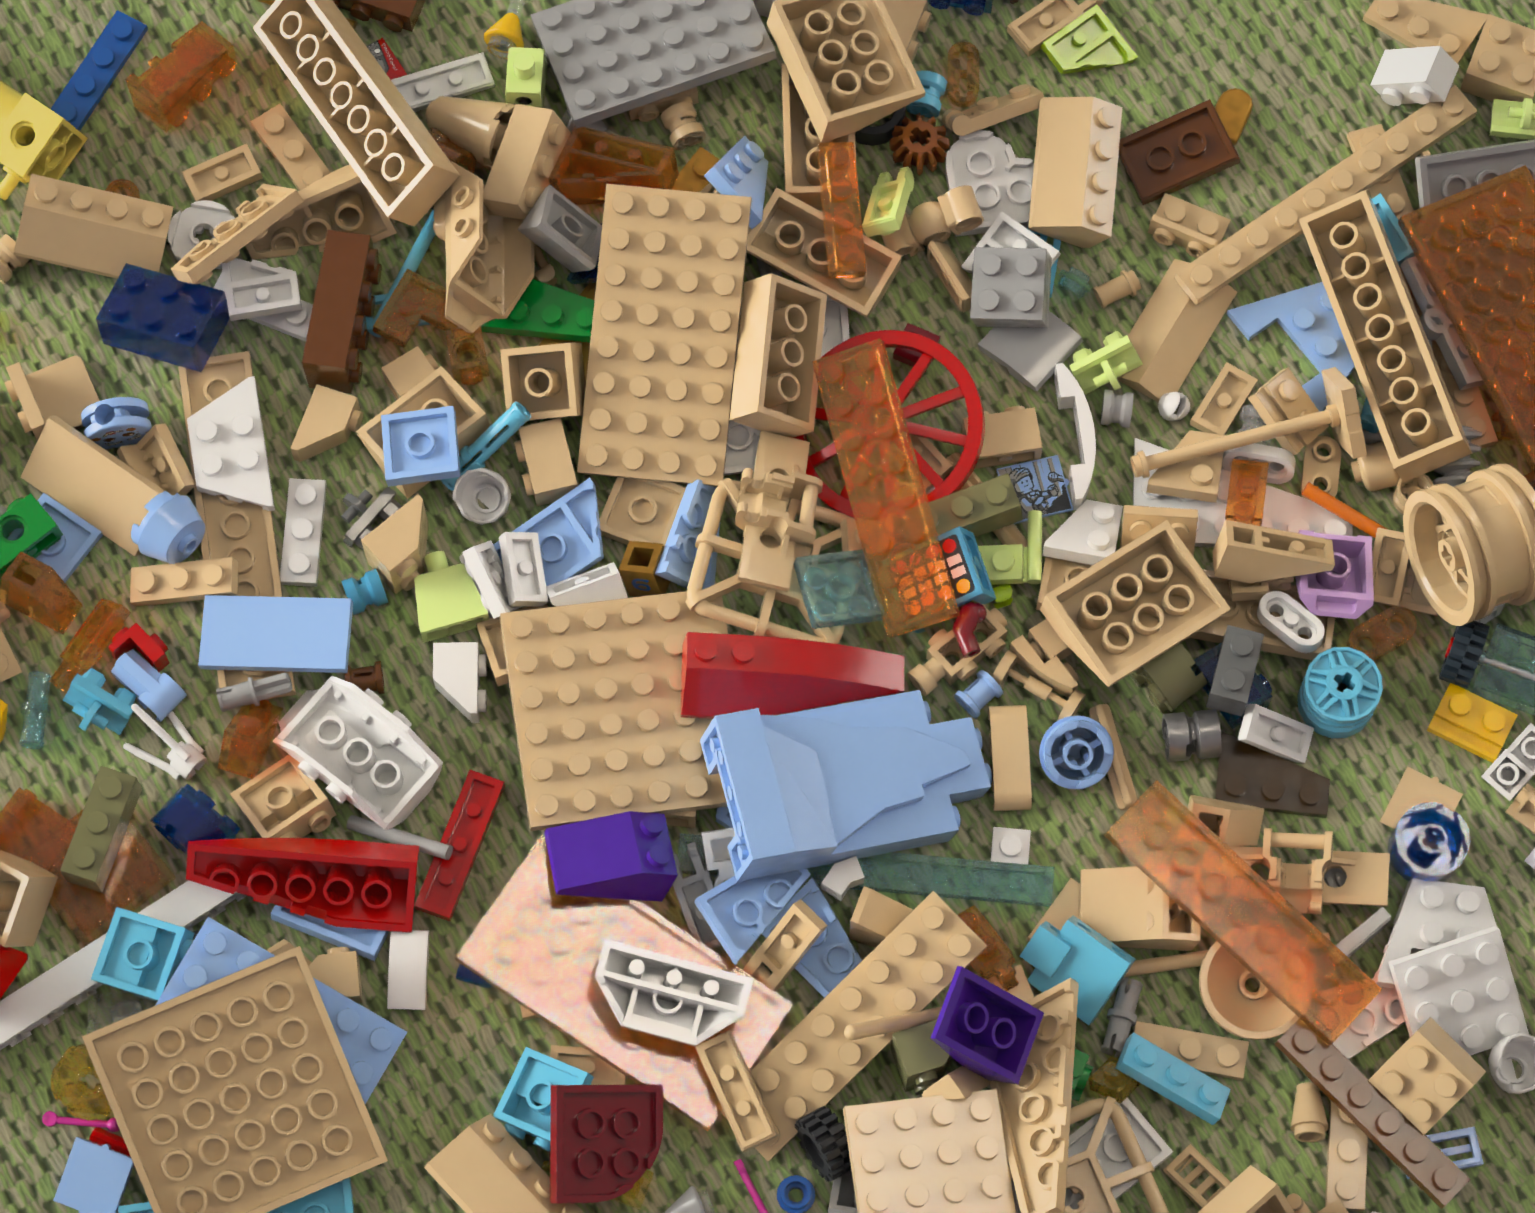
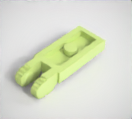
[862,166,915,237]

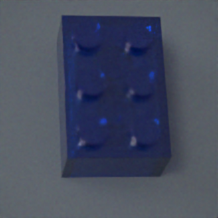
[96,263,230,372]

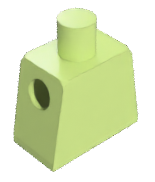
[505,47,547,108]
[414,551,489,643]

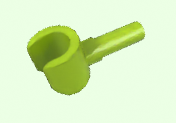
[993,584,1013,609]

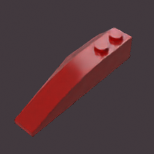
[681,632,904,719]
[186,838,419,933]

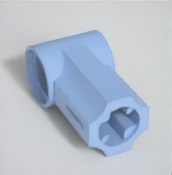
[111,649,187,722]

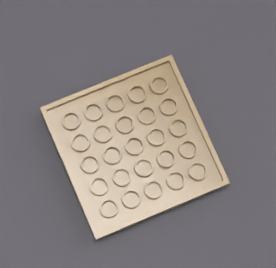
[500,589,728,831]
[82,946,388,1213]

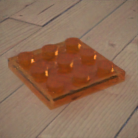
[20,809,176,947]

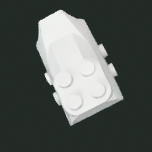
[273,676,443,830]

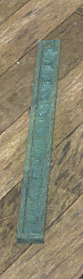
[678,833,1054,907]

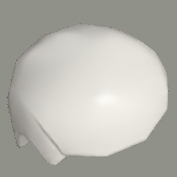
[453,468,511,525]
[1488,1032,1535,1094]

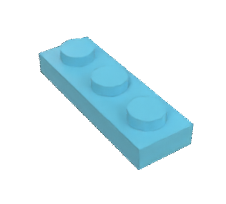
[1116,1032,1231,1125]

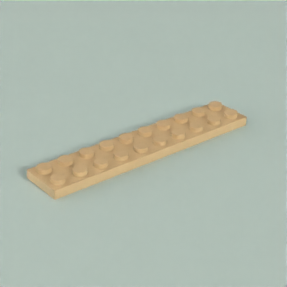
[178,351,296,700]

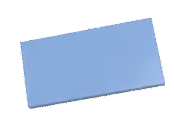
[198,595,353,673]

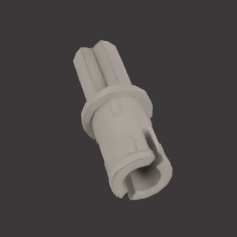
[216,673,292,712]

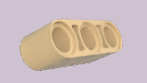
[988,705,1032,811]

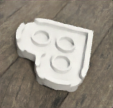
[945,130,1034,237]

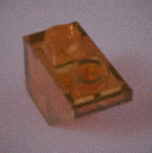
[0,551,83,635]
[218,699,283,779]

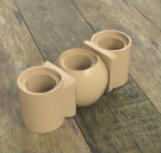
[881,185,984,257]

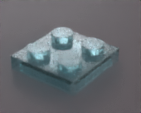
[793,549,885,629]

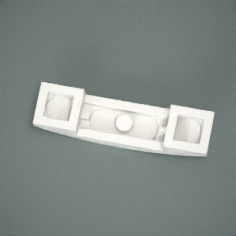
[1054,363,1096,510]

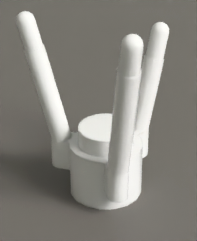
[123,704,207,780]

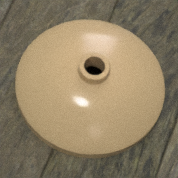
[1199,925,1313,1040]

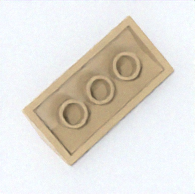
[1117,259,1237,403]

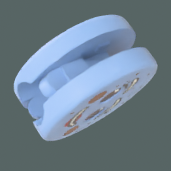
[81,397,152,449]

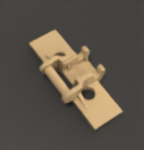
[735,431,823,592]
[1205,828,1390,915]

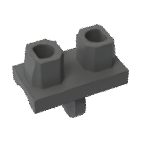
[341,486,402,551]

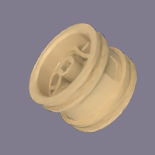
[1403,464,1535,626]

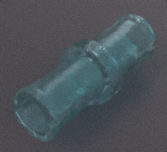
[19,671,53,749]

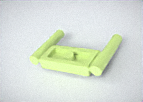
[978,510,1042,585]

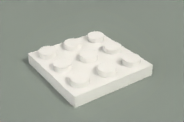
[1388,926,1529,1056]

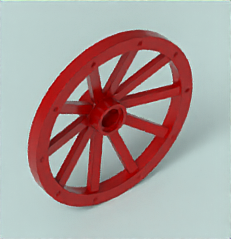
[793,330,985,522]

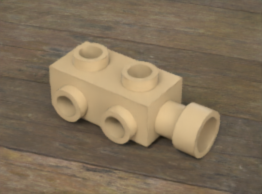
[907,604,1008,696]

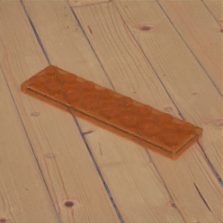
[812,338,960,638]
[1104,780,1382,1046]

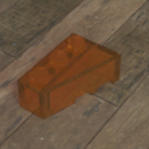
[125,21,237,133]
[549,126,679,205]

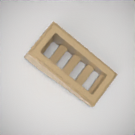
[1163,1144,1231,1210]

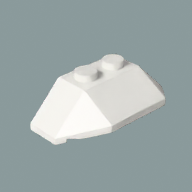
[594,939,753,1046]

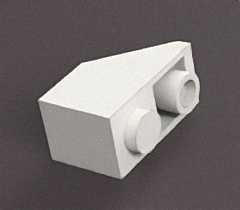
[433,642,487,723]

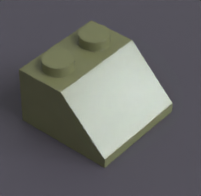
[891,1019,953,1095]

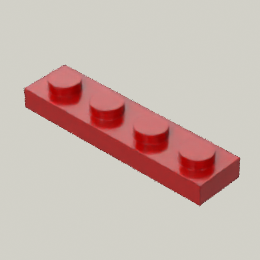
[414,770,505,922]

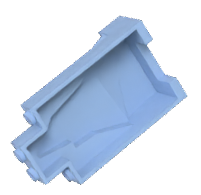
[700,690,992,882]

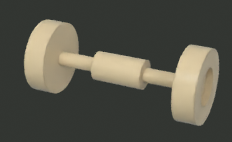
[992,650,1086,721]

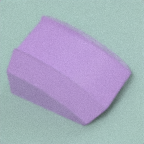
[1295,530,1374,619]

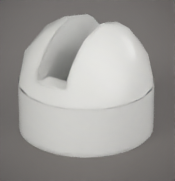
[1158,392,1190,421]

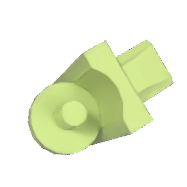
[1490,98,1535,140]
[1069,331,1143,395]

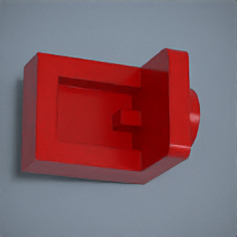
[108,623,170,672]

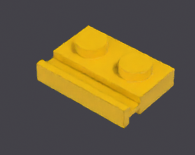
[1426,683,1518,763]

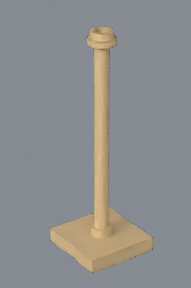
[1130,367,1367,478]

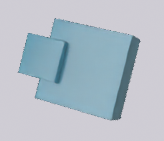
[1020,915,1136,1025]

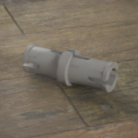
[1101,977,1143,1057]

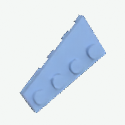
[762,878,862,998]

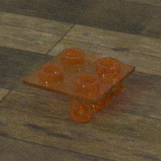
[0,788,77,871]

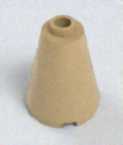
[425,96,515,171]

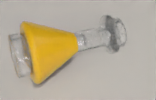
[484,0,533,60]

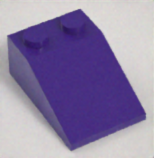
[544,811,678,902]
[931,966,1044,1084]

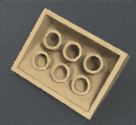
[767,0,926,143]
[1040,520,1231,687]

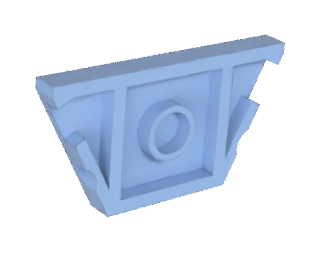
[493,478,604,586]

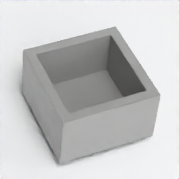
[970,247,1052,328]

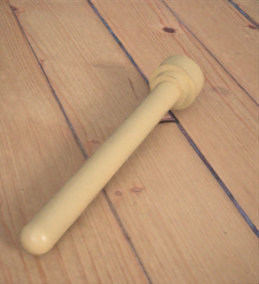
[844,1006,942,1040]

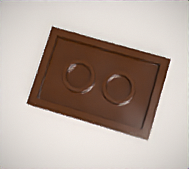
[1118,99,1240,205]

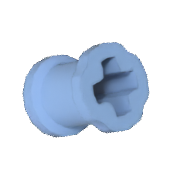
[954,670,1004,719]

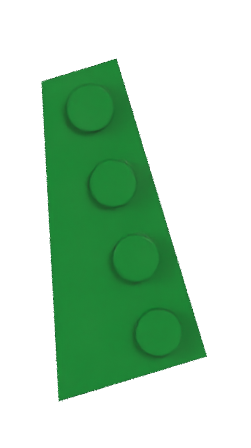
[475,279,595,343]

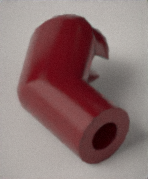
[953,602,987,658]

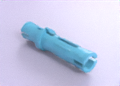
[441,401,531,491]

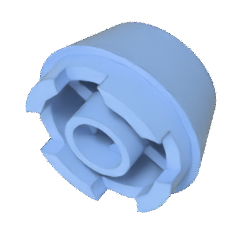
[131,491,205,564]
[1039,716,1114,789]

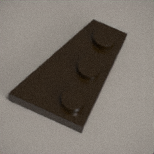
[1215,731,1330,818]

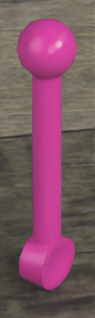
[42,1111,120,1132]
[733,1159,768,1213]

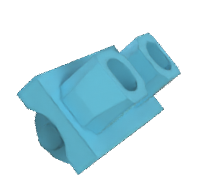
[63,668,136,735]

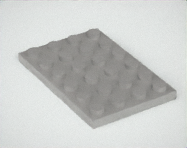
[531,0,777,129]

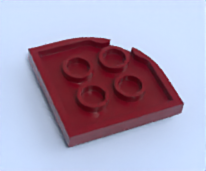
[550,1084,663,1204]

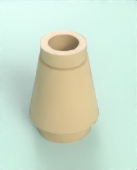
[1290,1082,1329,1142]

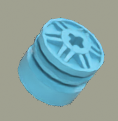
[1297,647,1383,738]

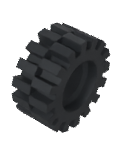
[795,1106,851,1182]

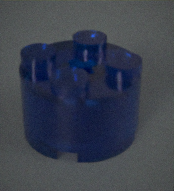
[150,784,241,854]
[1388,802,1471,882]

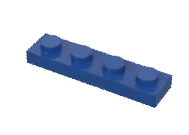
[51,10,148,131]

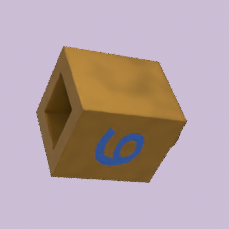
[618,541,670,597]

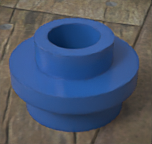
[777,1175,815,1213]

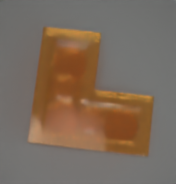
[373,269,458,348]

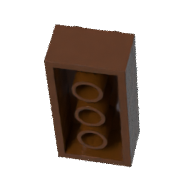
[302,230,382,394]

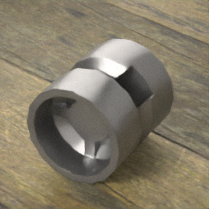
[1162,709,1222,762]

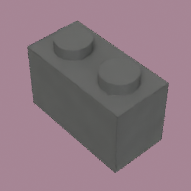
[1206,625,1264,716]

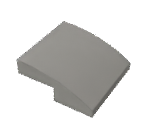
[978,311,1083,391]

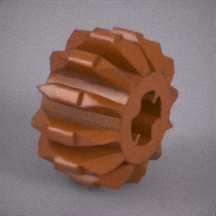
[889,113,950,176]

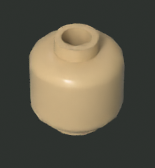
[1351,441,1400,492]

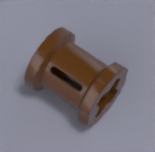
[344,661,385,695]

